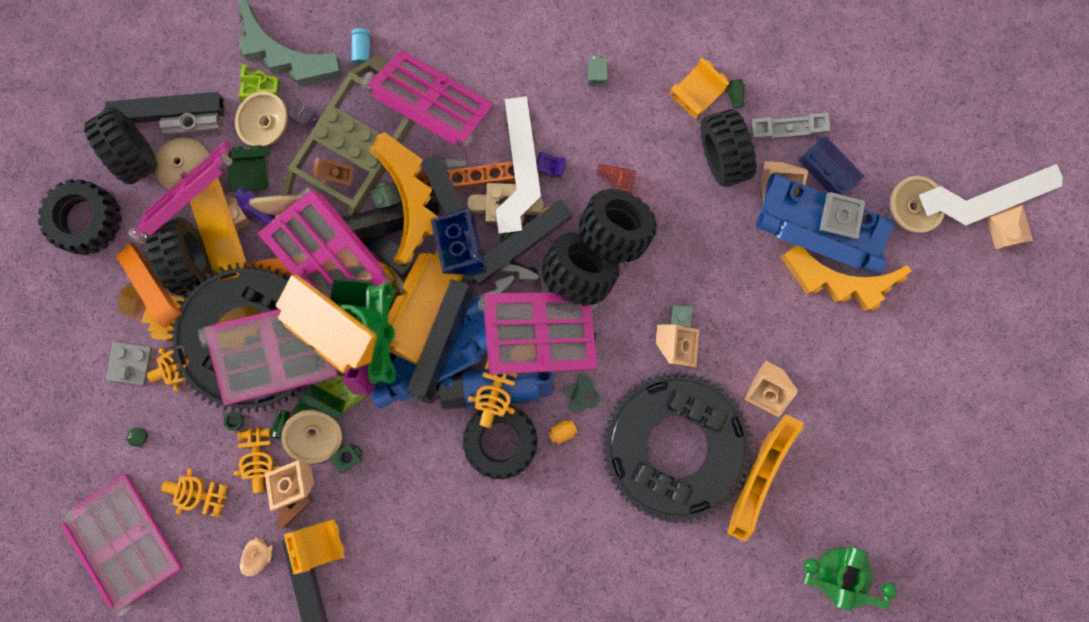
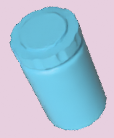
[351,28,371,65]

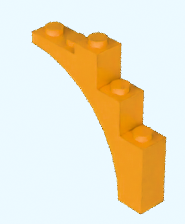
[369,132,441,265]
[781,245,912,312]
[727,414,804,542]

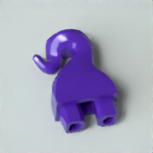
[233,188,286,238]

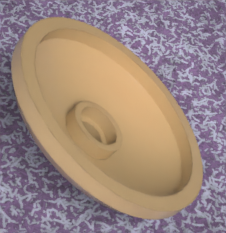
[235,91,288,147]
[155,137,209,189]
[890,176,945,233]
[249,195,302,218]
[282,410,342,464]

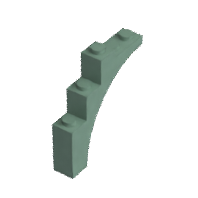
[238,0,342,86]

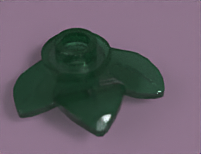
[563,374,600,412]

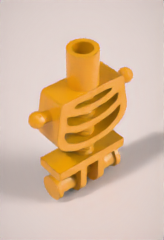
[147,348,189,392]
[468,361,517,428]
[234,427,280,493]
[161,468,229,517]

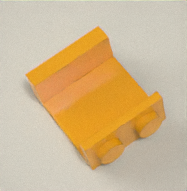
[669,58,729,120]
[284,519,345,574]

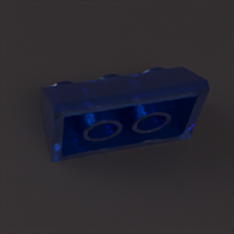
[798,135,864,196]
[431,208,486,275]

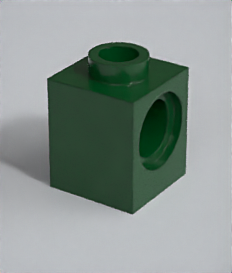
[330,444,363,474]

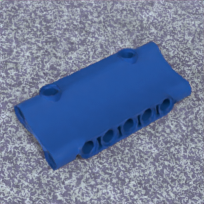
[756,173,895,275]
[371,296,501,409]

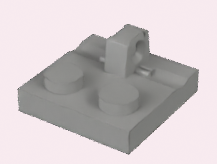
[819,192,866,240]
[105,342,153,386]

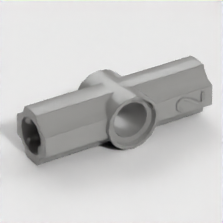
[159,113,221,135]

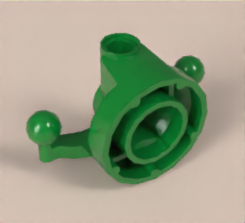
[804,546,898,611]

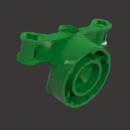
[340,283,396,384]

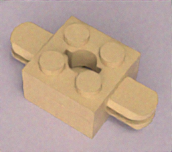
[467,183,544,226]

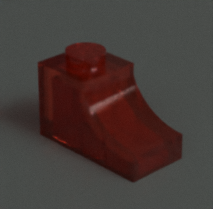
[597,164,636,193]

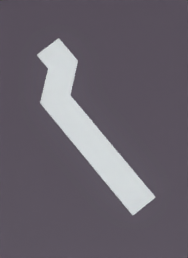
[496,97,541,233]
[919,164,1063,225]

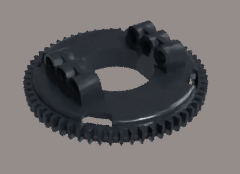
[167,262,321,413]
[603,372,753,523]

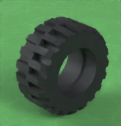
[84,108,157,184]
[700,109,757,187]
[38,179,121,255]
[579,189,657,263]
[145,217,213,296]
[541,232,620,306]
[462,404,538,480]

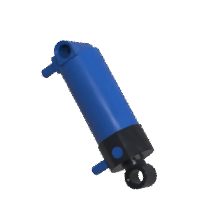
[423,361,554,410]

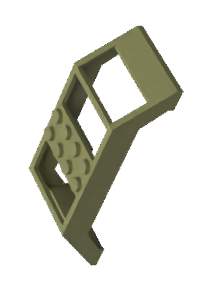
[282,55,432,216]

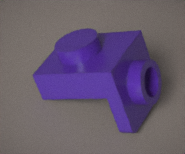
[536,151,566,178]

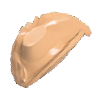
[240,537,273,577]

